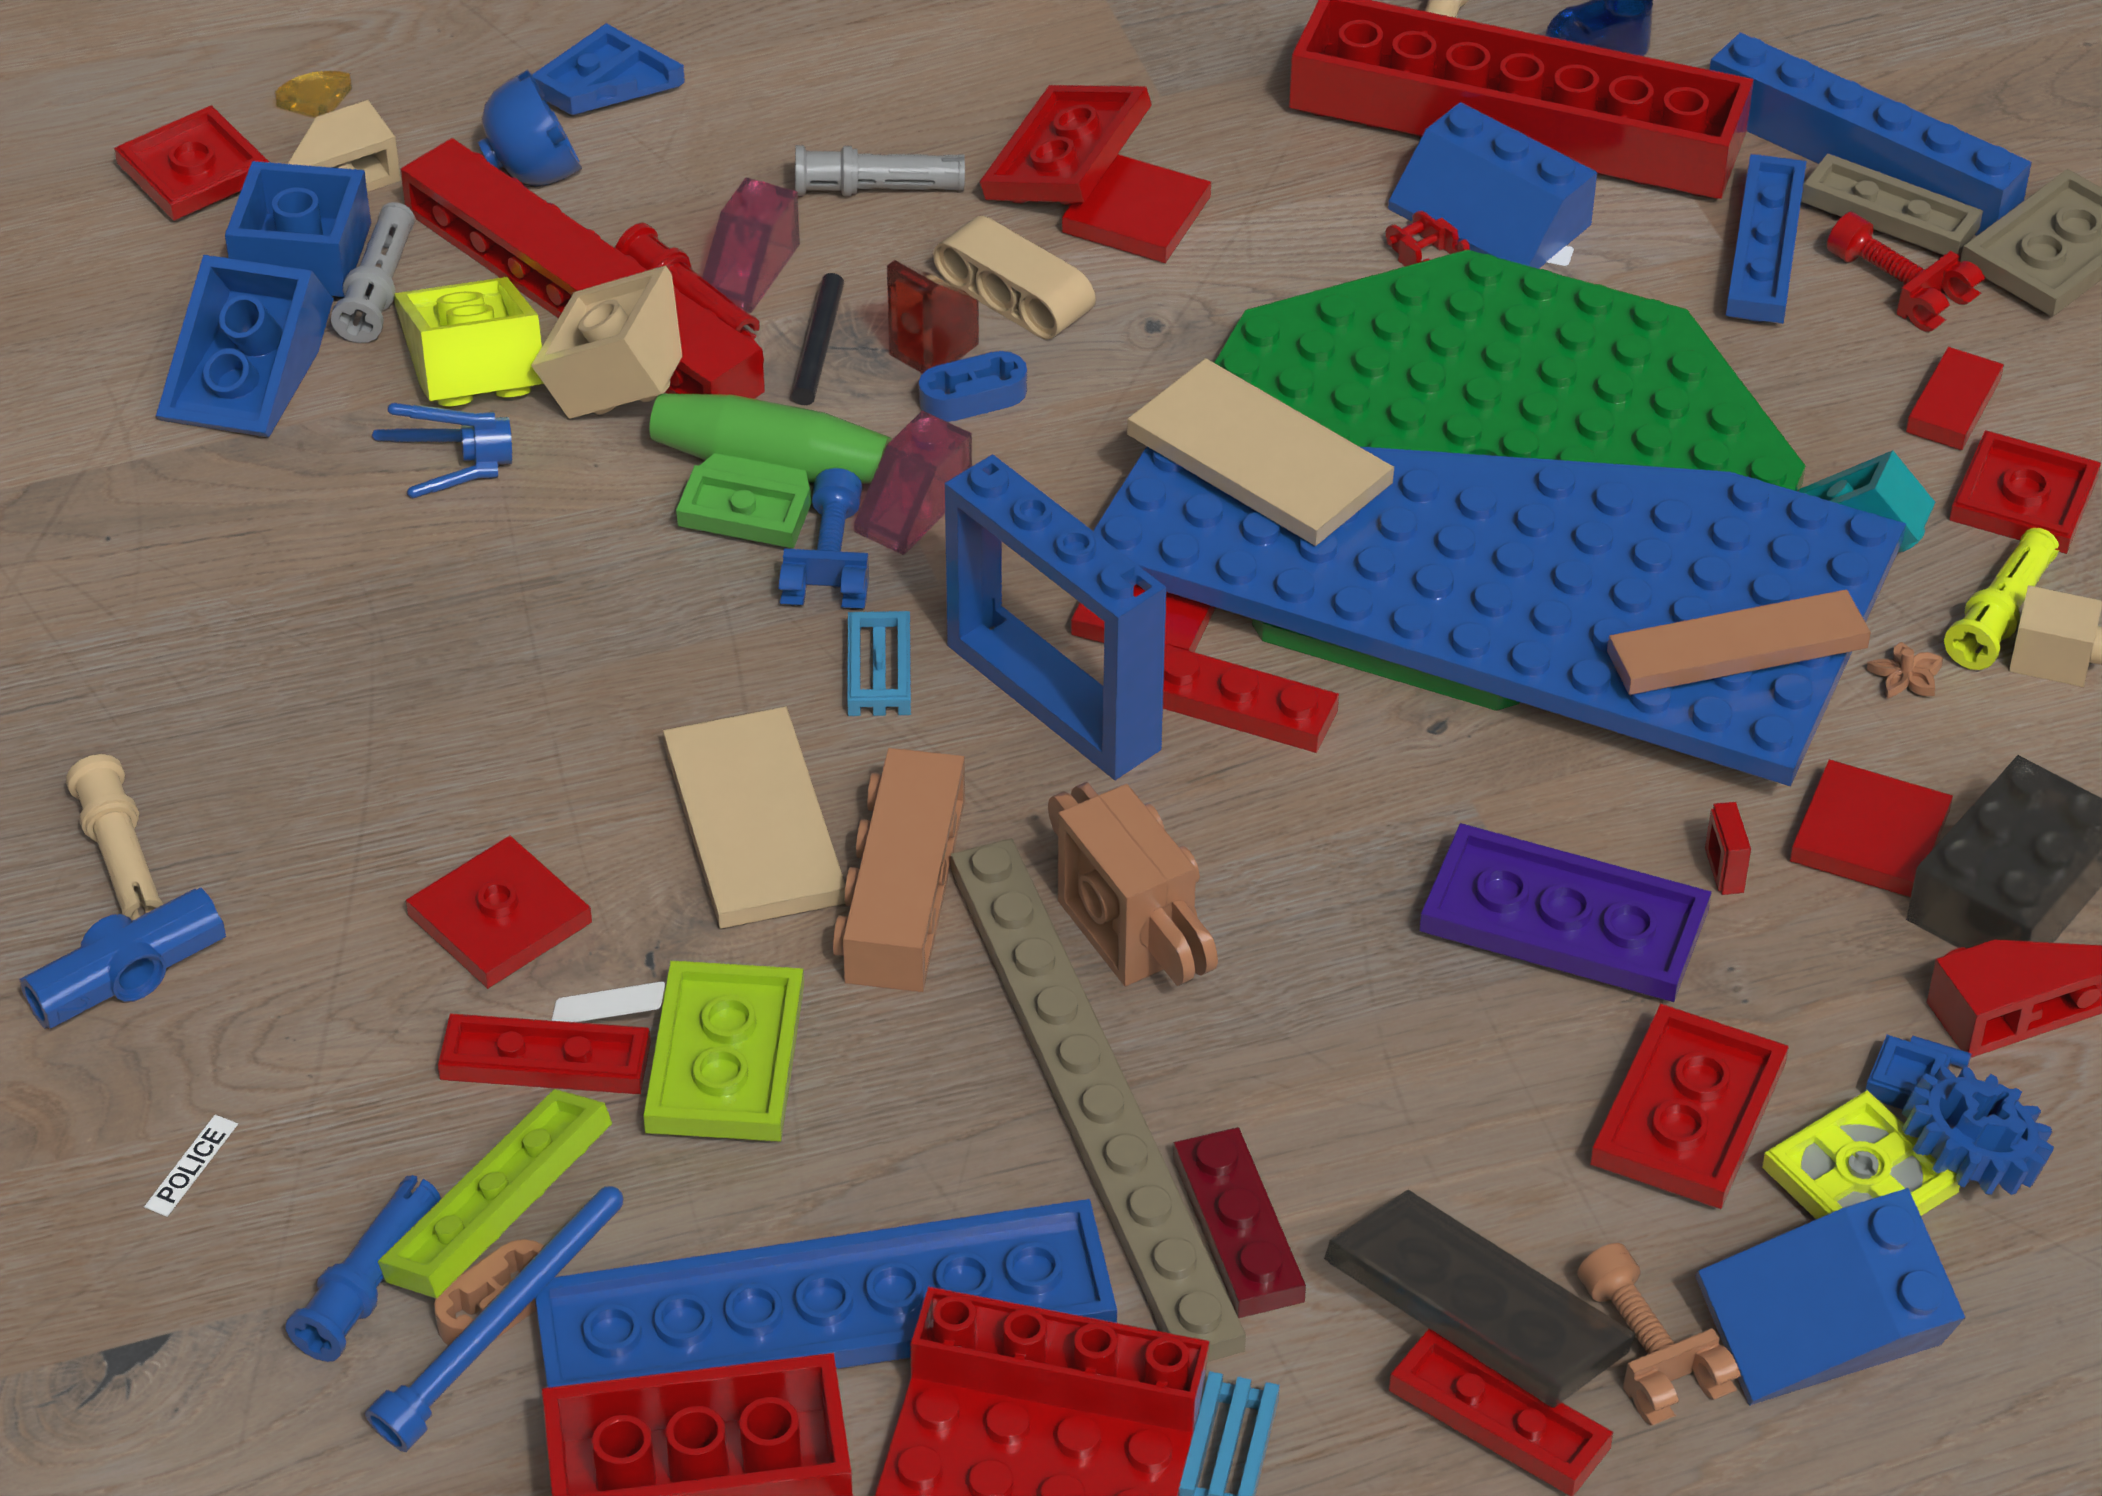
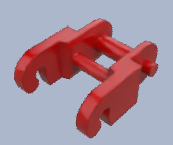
[1385,210,1470,266]

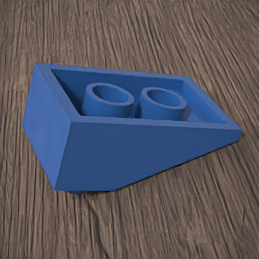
[156,255,334,437]
[1695,1188,1966,1406]

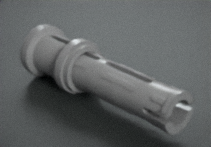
[795,145,965,197]
[331,202,415,343]

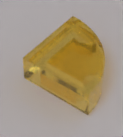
[275,71,352,118]

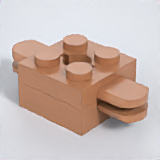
[1048,782,1218,987]

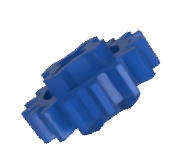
[1901,1066,2054,1195]

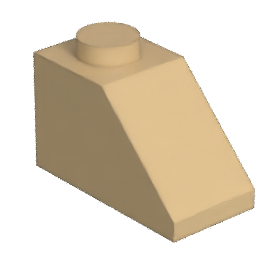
[288,100,401,192]

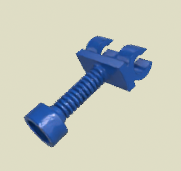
[779,468,869,609]

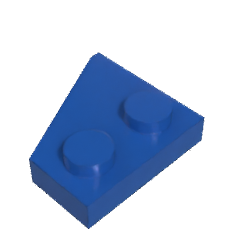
[532,23,685,115]

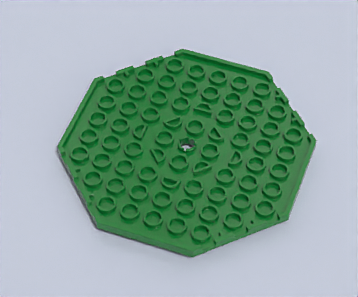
[1214,250,1806,711]

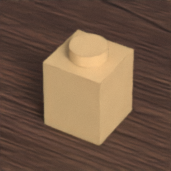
[2009,585,2102,687]

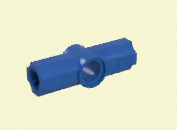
[19,887,226,1029]

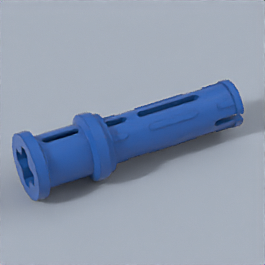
[285,1175,441,1362]

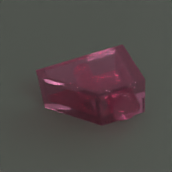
[702,177,800,313]
[854,411,972,555]

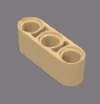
[933,216,1096,339]

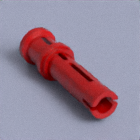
[615,223,760,339]

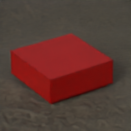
[1705,802,1751,895]

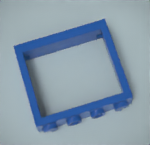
[945,454,1166,780]

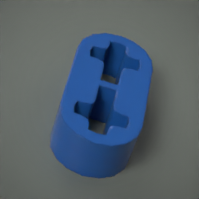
[919,351,1027,422]

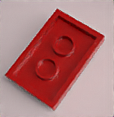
[980,85,1152,205]
[1590,1003,1789,1209]

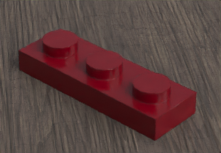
[1173,1127,1306,1318]

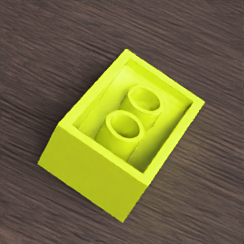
[394,277,544,406]

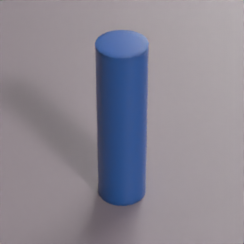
[1910,1035,1972,1068]

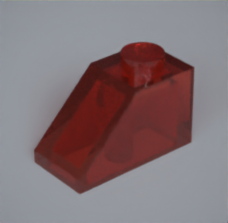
[887,260,979,374]

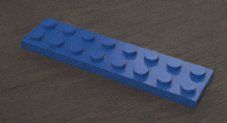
[535,1199,1117,1388]

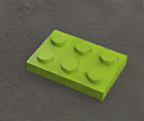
[644,961,804,1142]

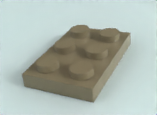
[1961,169,2102,317]

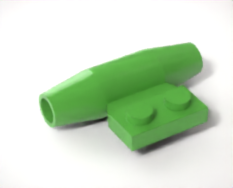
[650,393,893,549]

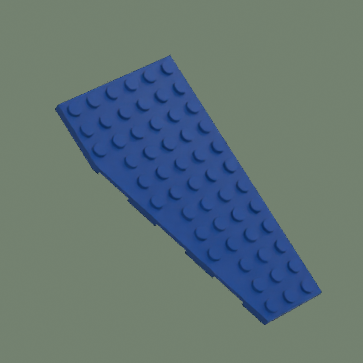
[1094,446,1906,787]

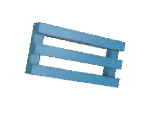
[847,611,911,716]
[1179,1371,1280,1496]

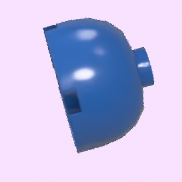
[478,69,582,186]

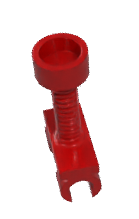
[1827,211,1985,332]

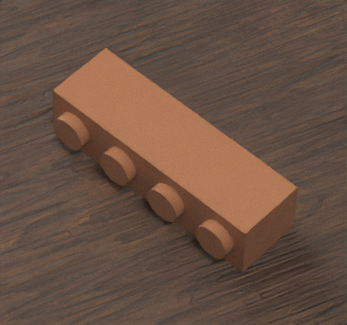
[833,748,965,992]

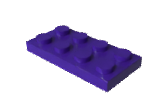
[1419,823,1712,1002]

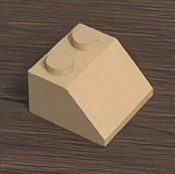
[531,266,682,419]

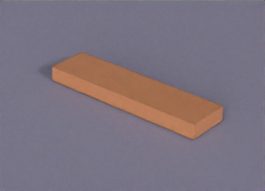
[1607,589,1871,695]

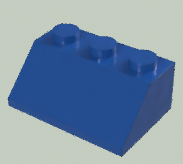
[1388,102,1597,269]

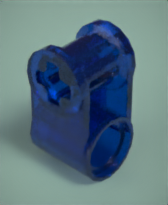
[1546,0,1653,56]

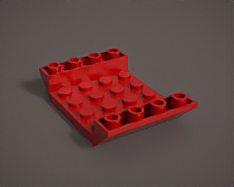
[875,1286,1210,1496]

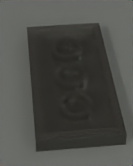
[1324,1190,1636,1408]

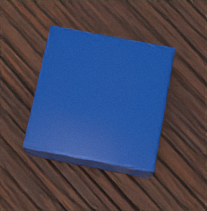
[1865,1035,1952,1109]

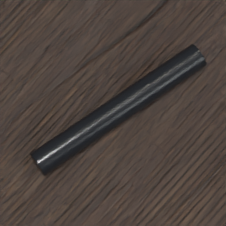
[792,273,844,405]

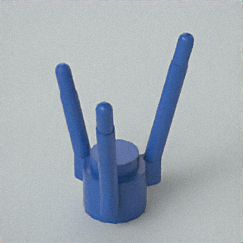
[372,403,512,498]

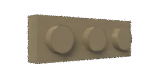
[1801,153,1983,256]

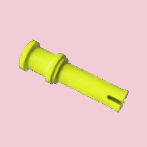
[1944,528,2059,670]

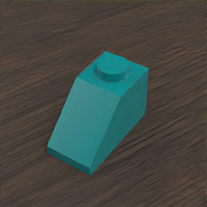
[1798,450,1936,552]

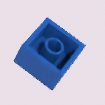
[225,161,371,297]

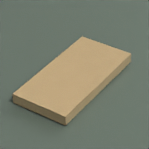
[1127,358,1394,546]
[663,706,846,929]

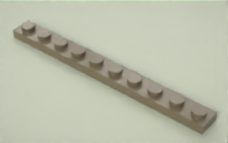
[951,838,1246,1362]

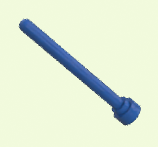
[365,1186,624,1452]

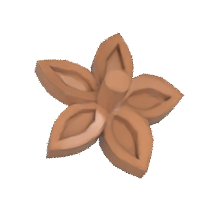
[1867,642,1943,699]

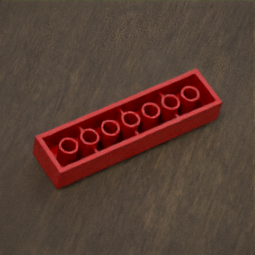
[1289,0,1754,199]

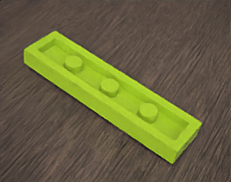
[378,1089,612,1298]

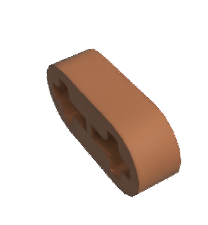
[434,1239,545,1345]

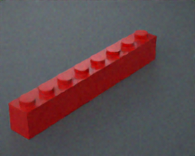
[400,138,765,399]

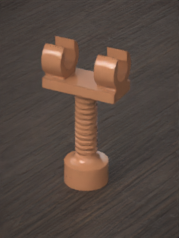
[1577,1243,1741,1425]

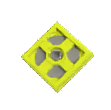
[1762,1090,1960,1219]

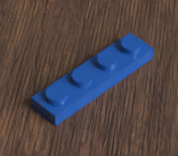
[1726,154,1807,324]

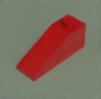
[1926,940,2102,1058]

